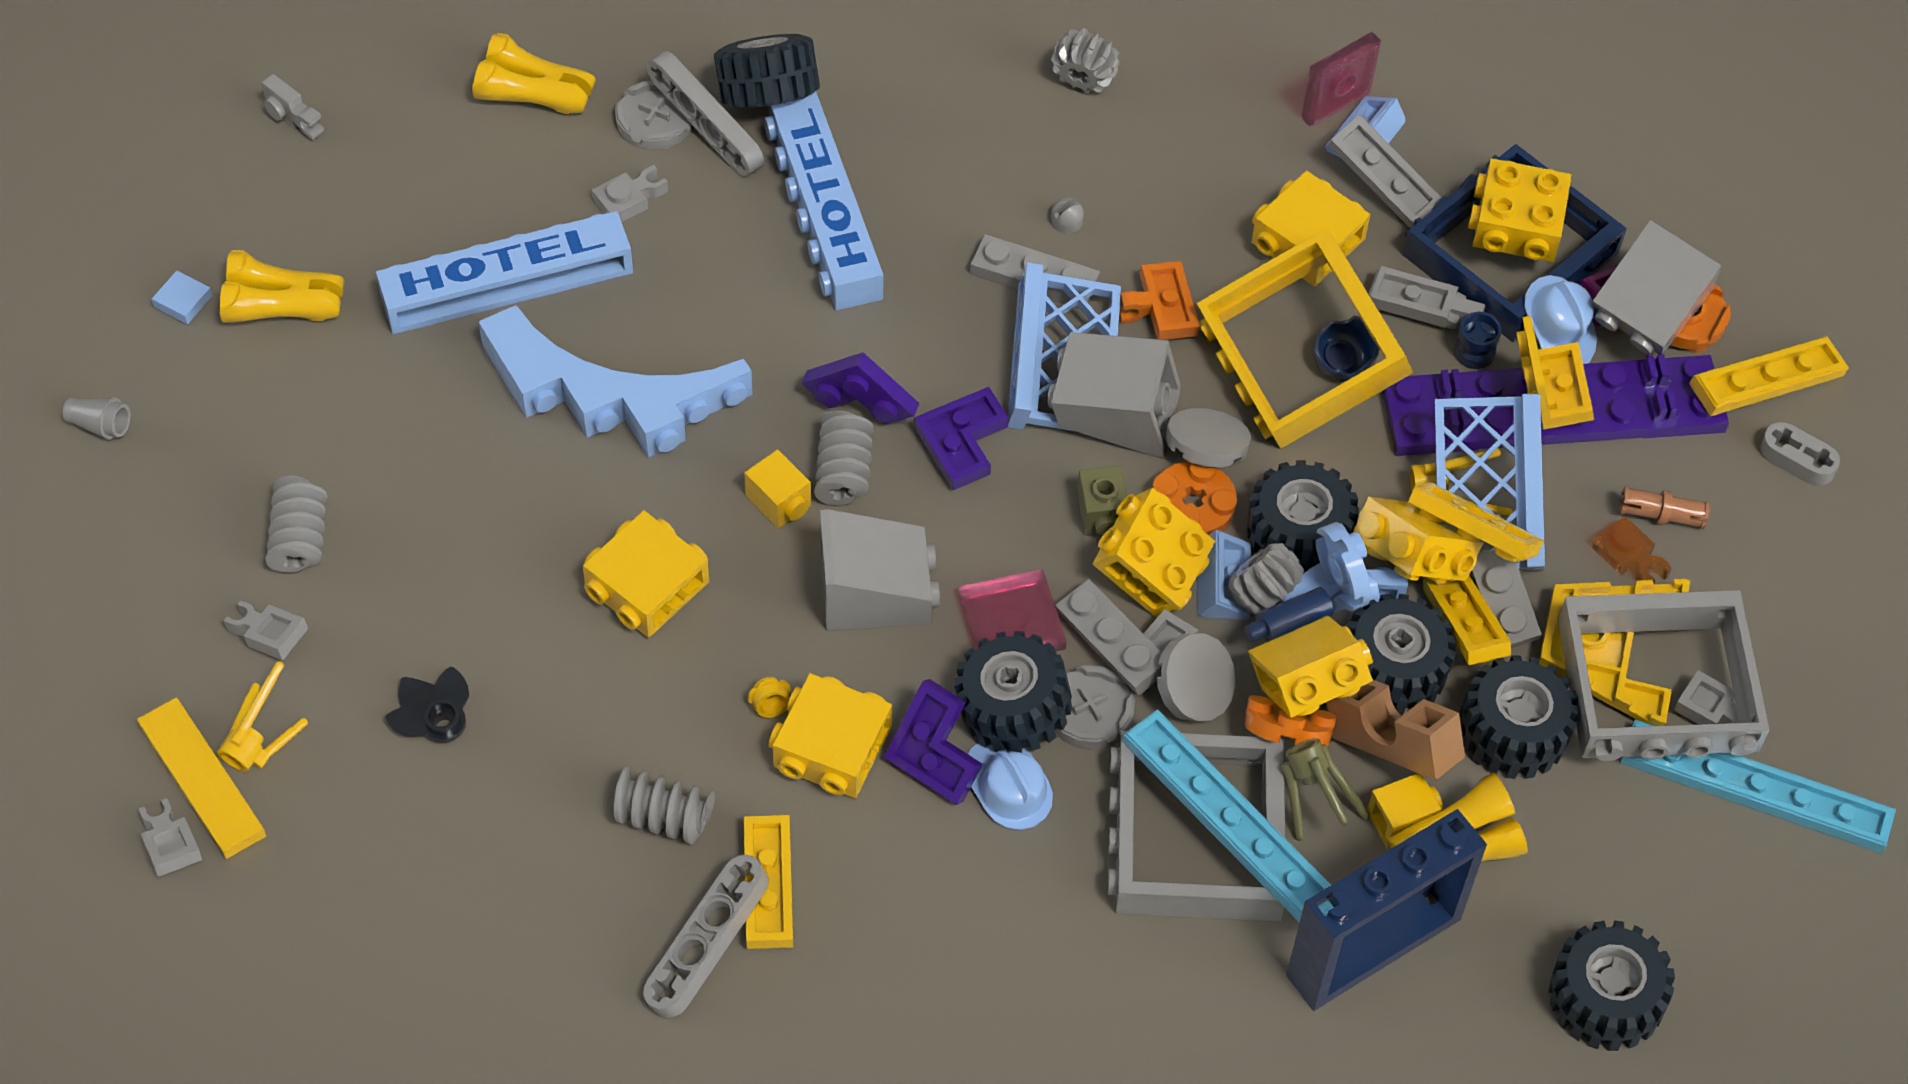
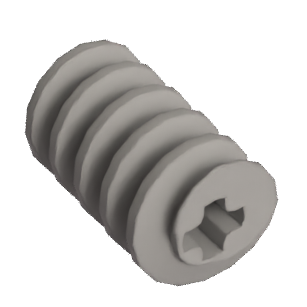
[814,410,874,506]
[265,475,328,573]
[613,765,715,845]

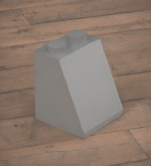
[1592,220,1721,355]
[1048,332,1181,458]
[820,509,940,631]

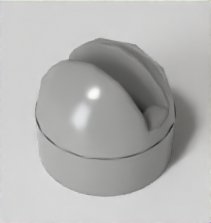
[1051,197,1084,234]

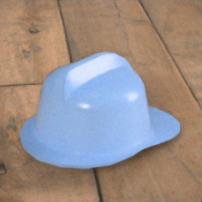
[1524,275,1597,364]
[968,743,1053,830]

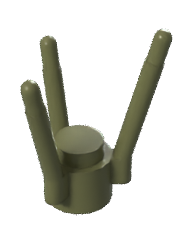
[1281,738,1369,841]

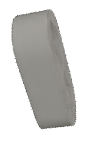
[1760,422,1840,486]

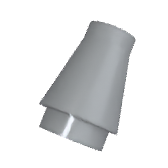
[63,398,131,440]

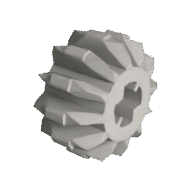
[1051,28,1120,93]
[1228,543,1304,614]

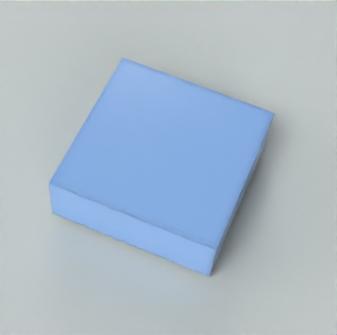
[152,271,213,325]

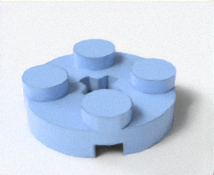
[1316,522,1379,611]

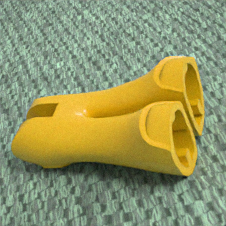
[472,33,596,114]
[220,250,345,323]
[1388,773,1528,862]

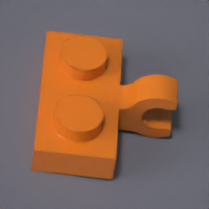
[1119,261,1200,340]

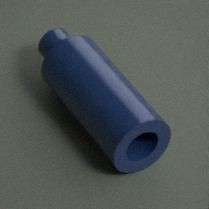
[1245,587,1334,642]

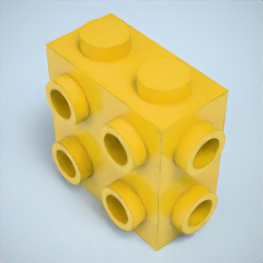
[1468,158,1572,263]
[1251,170,1371,287]
[1093,488,1215,617]
[1353,496,1484,584]
[583,510,709,638]
[1248,616,1373,717]
[769,673,892,799]

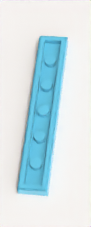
[1123,709,1334,923]
[1620,720,1896,853]

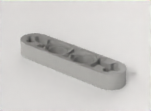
[647,51,764,176]
[643,855,769,1018]

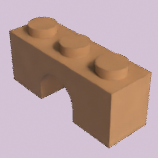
[1327,679,1465,780]

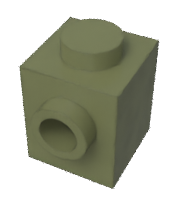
[1077,465,1128,536]

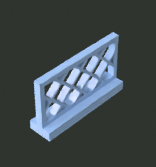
[1007,262,1121,431]
[1435,394,1545,571]

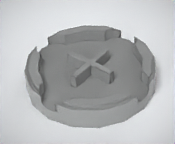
[615,80,693,150]
[1165,408,1251,468]
[1157,633,1236,722]
[1055,665,1135,750]

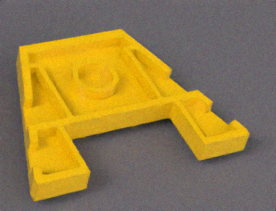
[1539,579,1690,726]

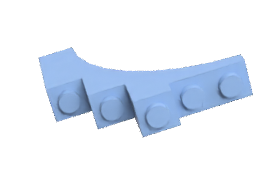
[478,305,753,458]

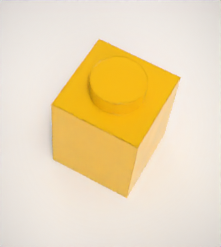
[744,449,811,529]
[1367,773,1443,849]

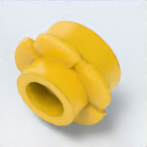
[748,677,791,718]

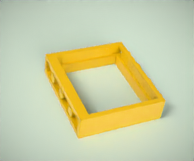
[1196,227,1413,449]

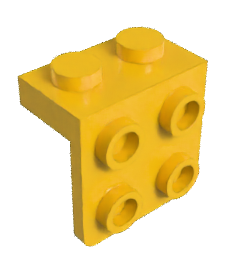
[1516,316,1594,430]

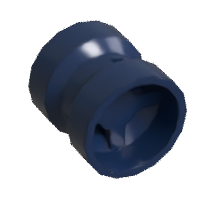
[1454,311,1502,369]

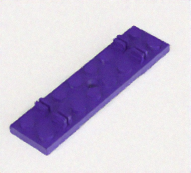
[1382,354,1729,456]

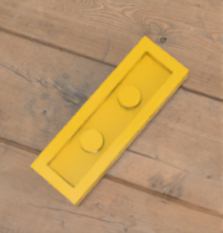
[1408,482,1544,562]
[1423,576,1511,665]
[744,815,793,949]

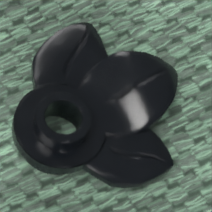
[385,667,469,743]

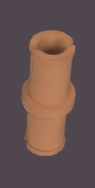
[1618,486,1710,529]

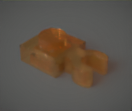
[1592,516,1672,584]

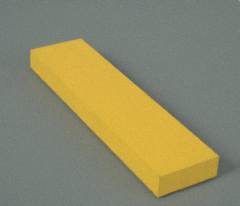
[1689,336,1849,416]
[137,697,267,859]

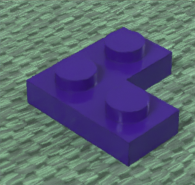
[801,352,919,425]
[914,387,1009,490]
[884,679,983,805]

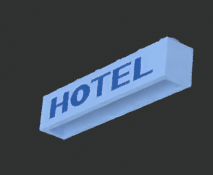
[764,91,884,311]
[376,211,633,334]

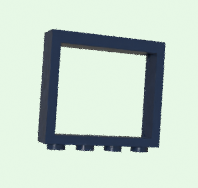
[1403,144,1627,342]
[1286,809,1487,1011]

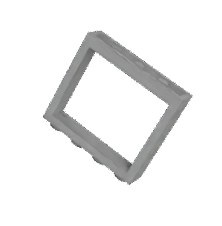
[1558,590,1770,761]
[1107,730,1285,921]

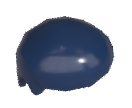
[1313,316,1379,381]

